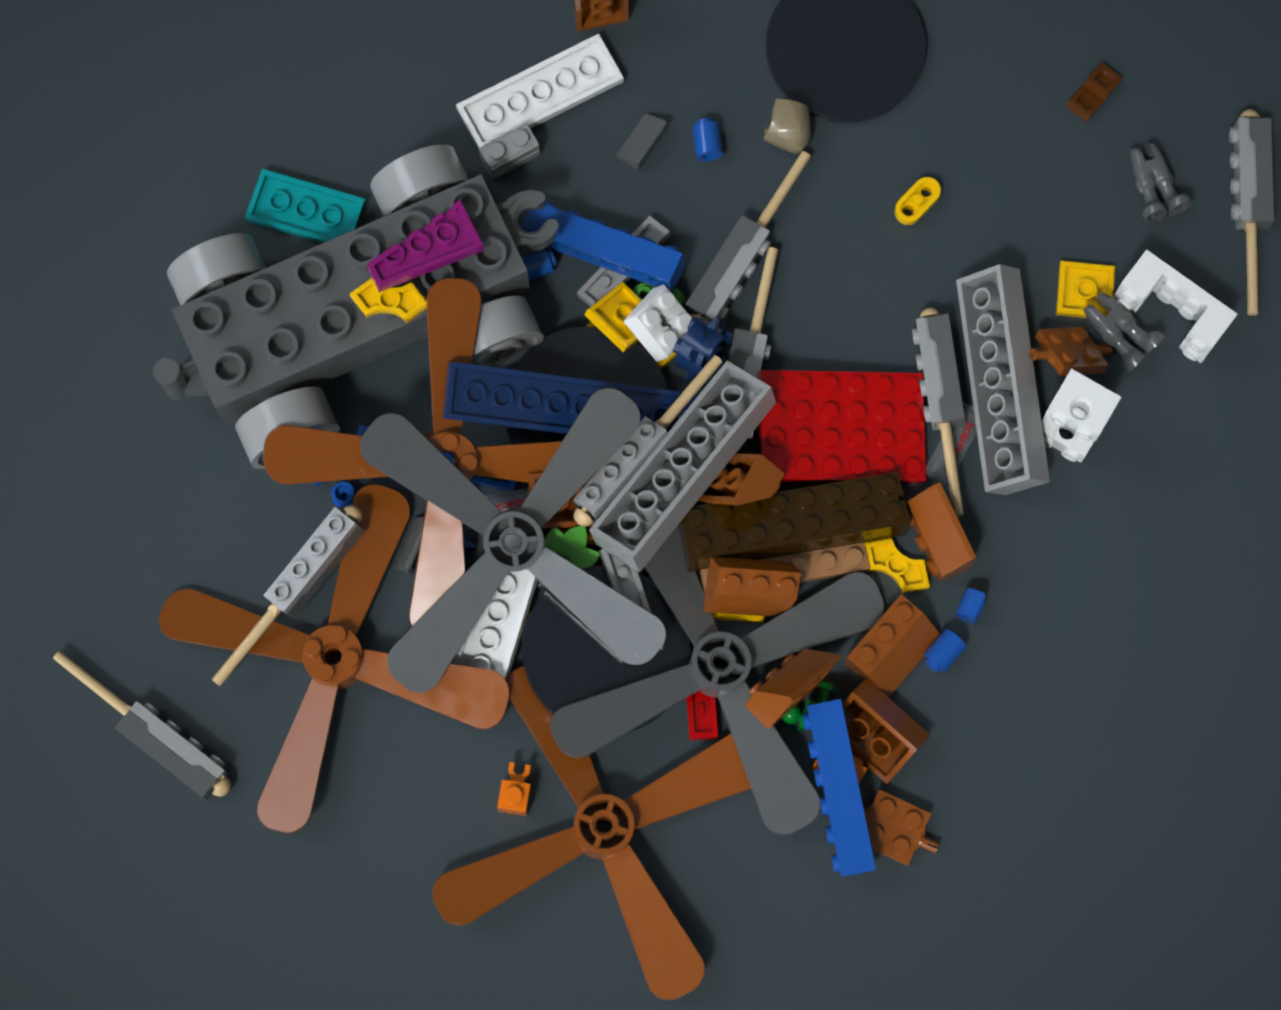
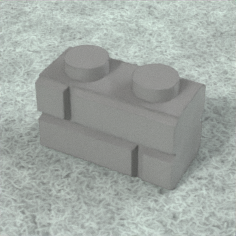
[479,123,540,181]

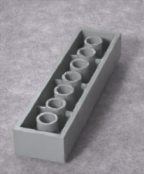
[956,264,1050,495]
[589,361,776,572]

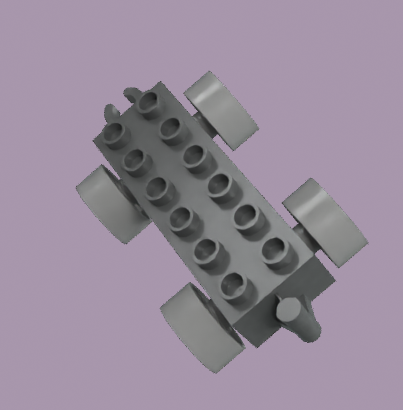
[153,145,559,469]

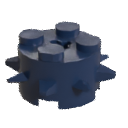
[673,316,733,382]

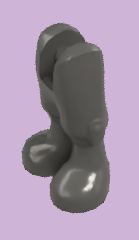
[1129,143,1193,222]
[1083,292,1165,372]

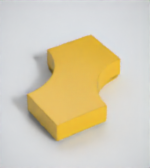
[349,278,426,323]
[864,538,930,594]

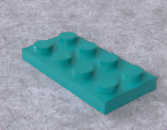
[245,169,366,244]

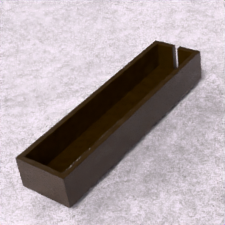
[678,472,910,572]

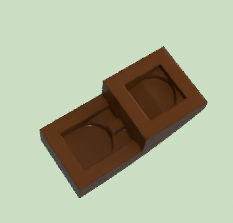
[1066,62,1123,122]

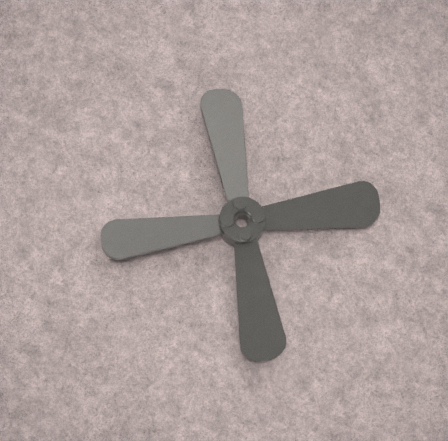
[360,388,666,693]
[550,526,884,835]

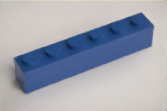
[521,202,686,293]
[802,699,876,877]

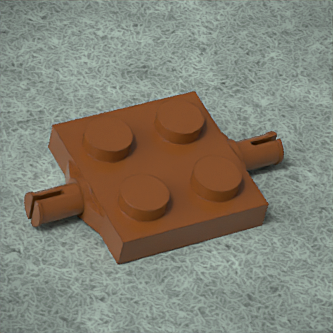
[1030,327,1112,376]
[863,789,940,866]

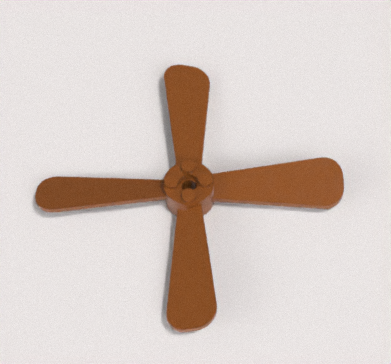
[263,278,602,626]
[159,485,509,833]
[432,666,751,1000]

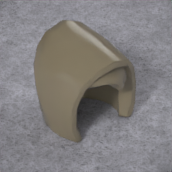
[763,98,811,154]

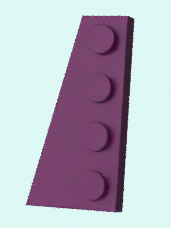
[367,200,483,292]

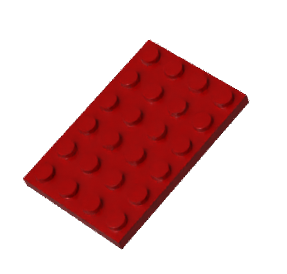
[758,370,926,483]

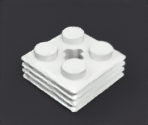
[624,284,692,362]

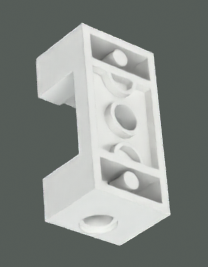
[1113,250,1237,363]
[1041,369,1121,463]

